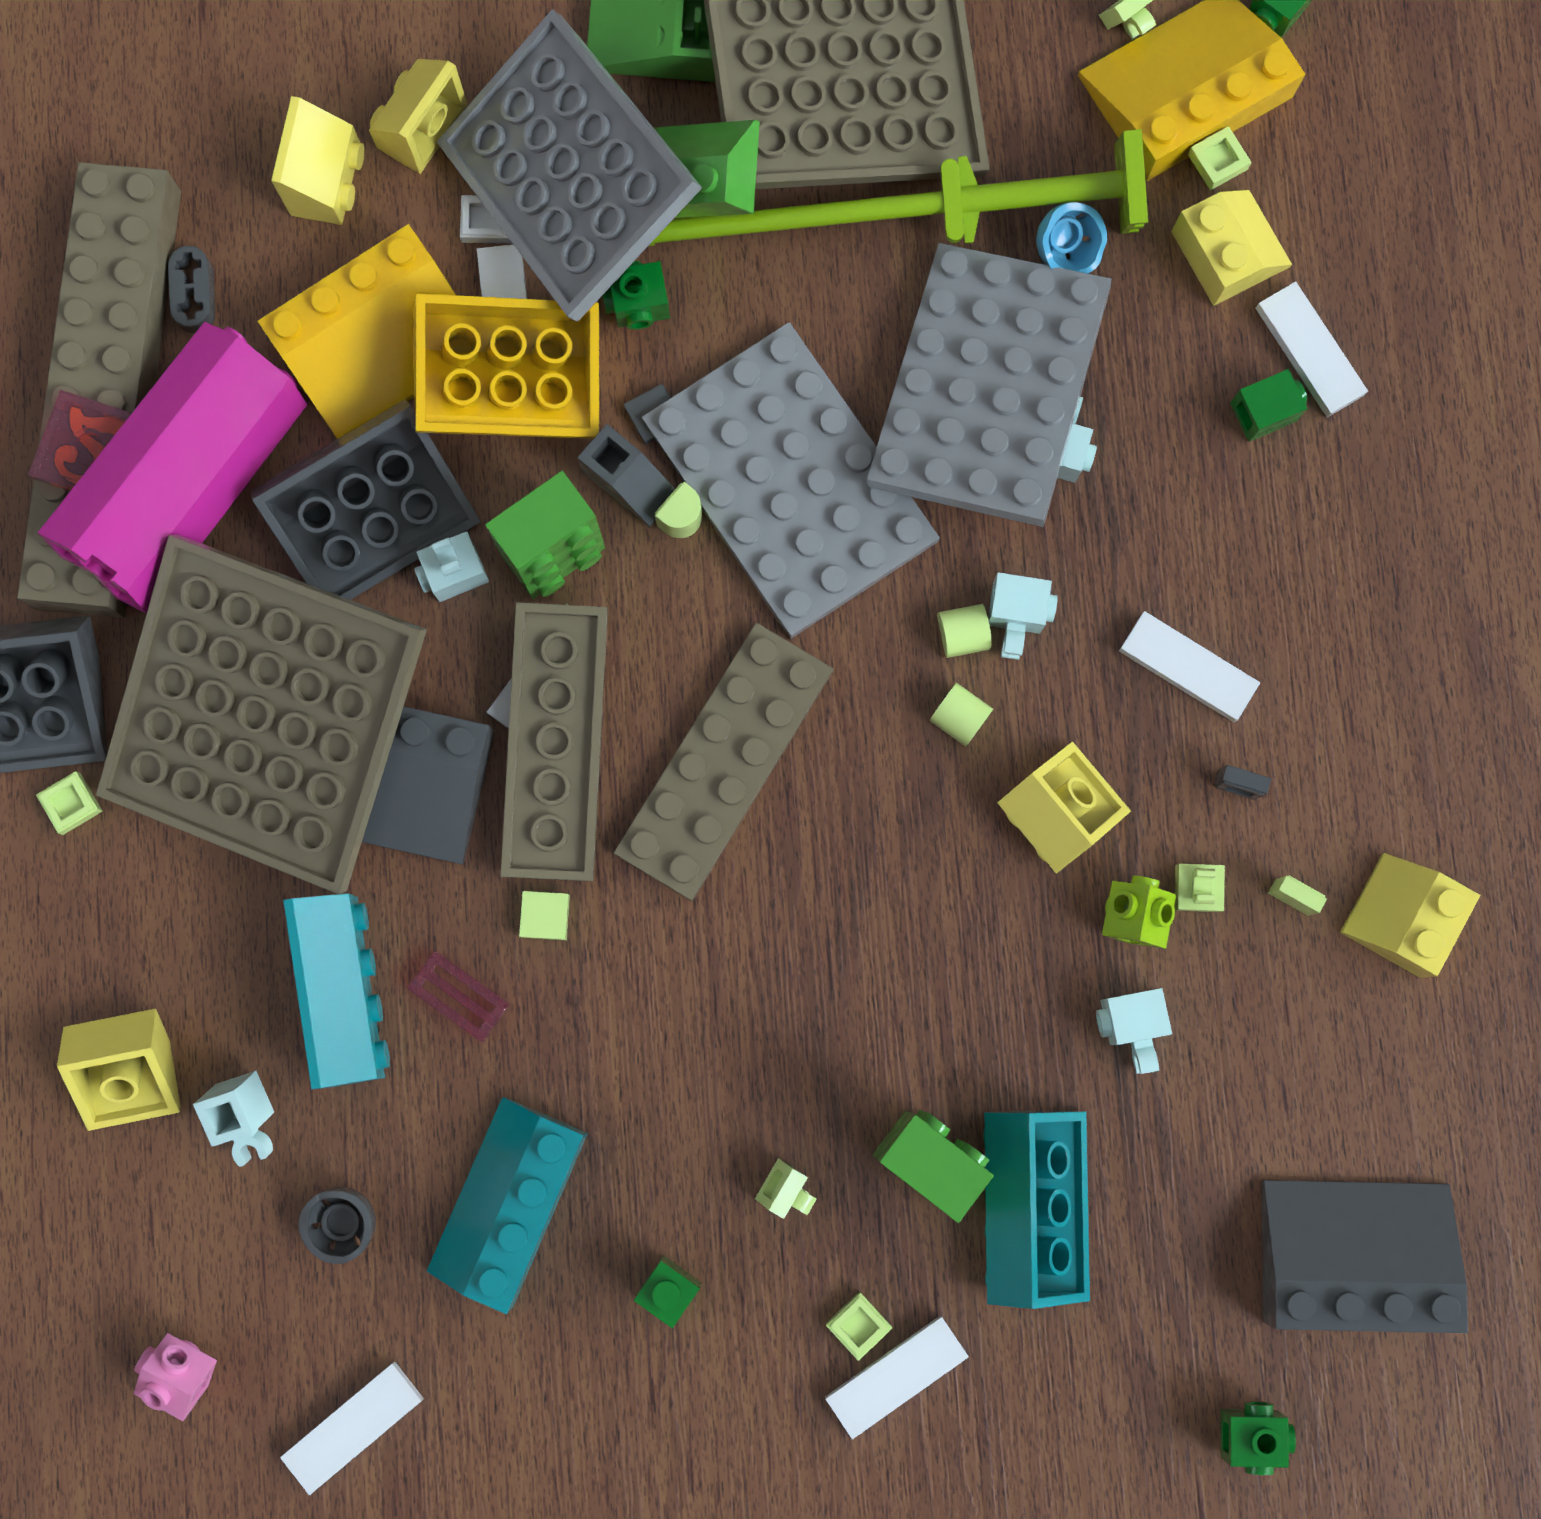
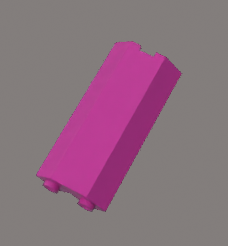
[38,322,308,614]

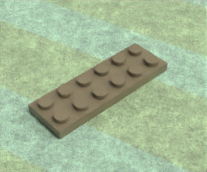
[500,602,608,881]
[614,622,834,902]

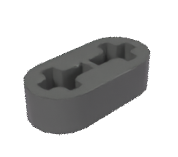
[168,246,216,333]

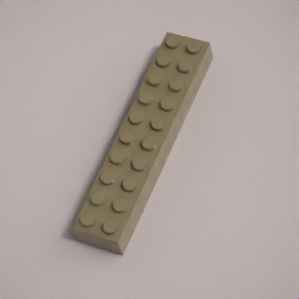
[17,162,181,618]

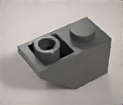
[577,424,675,528]

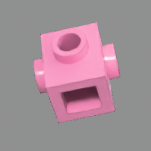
[134,1333,217,1421]

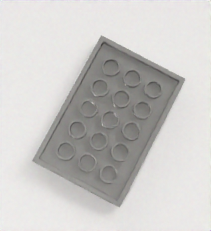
[437,9,702,322]
[867,243,1112,527]
[642,322,940,639]

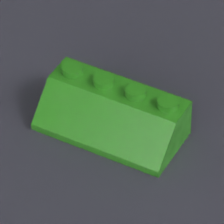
[654,120,760,218]

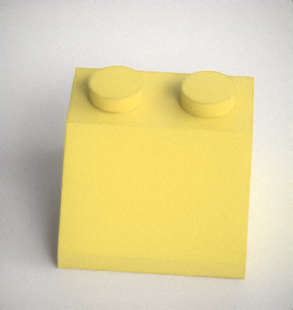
[369,59,468,174]
[271,96,364,225]
[1171,190,1292,306]
[997,742,1131,874]
[1340,853,1481,978]
[57,1008,181,1131]

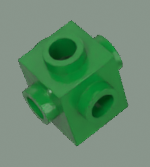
[603,261,670,330]
[1220,1401,1296,1475]

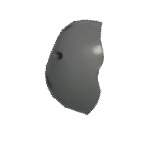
[299,1187,376,1264]

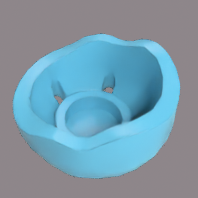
[1036,202,1107,274]

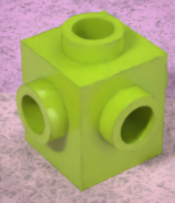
[1102,876,1176,949]

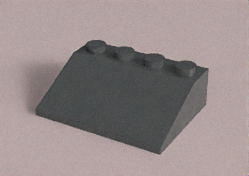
[251,399,481,600]
[0,615,108,773]
[362,706,495,865]
[1262,1180,1468,1333]

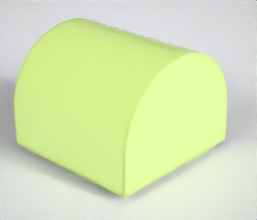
[655,482,702,538]
[937,604,992,658]
[930,683,993,747]

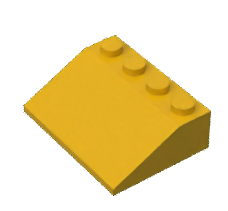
[1078,0,1306,182]
[258,224,456,439]
[413,293,599,439]

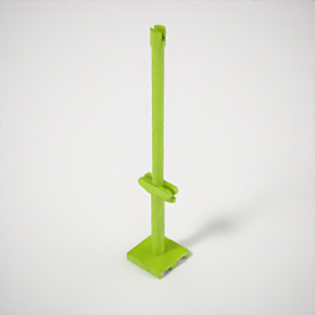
[649,129,1148,246]

